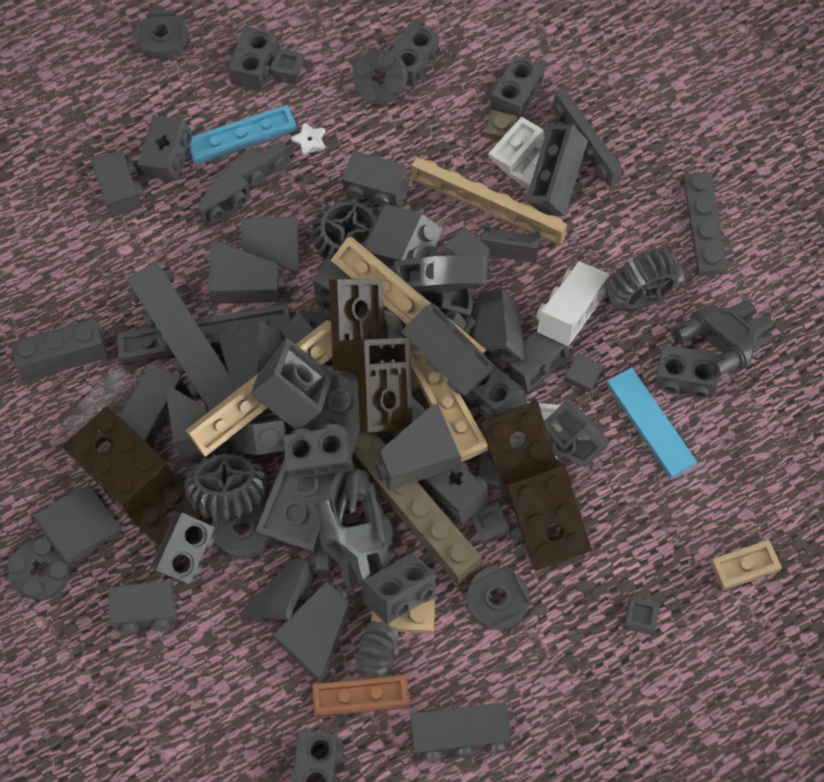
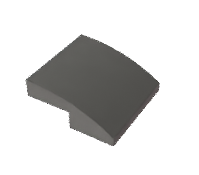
[34,484,122,565]

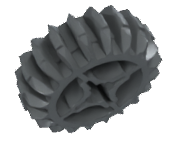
[311,196,380,260]
[606,249,684,312]
[184,451,267,522]

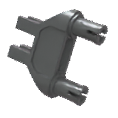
[671,300,774,378]
[315,491,393,588]

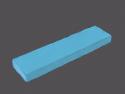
[188,105,297,165]
[606,368,697,479]

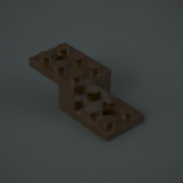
[329,279,413,433]
[479,401,592,571]
[62,406,213,547]

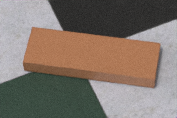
[312,674,410,718]

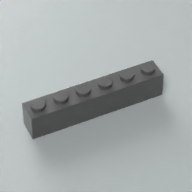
[126,260,234,413]

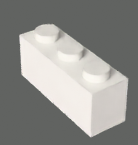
[536,261,610,346]

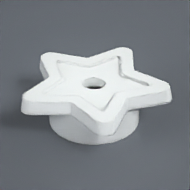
[291,123,325,155]

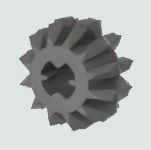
[356,621,399,677]

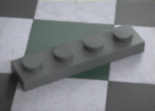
[552,88,623,188]
[683,172,728,276]

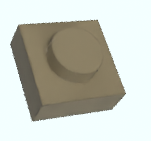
[484,110,518,141]

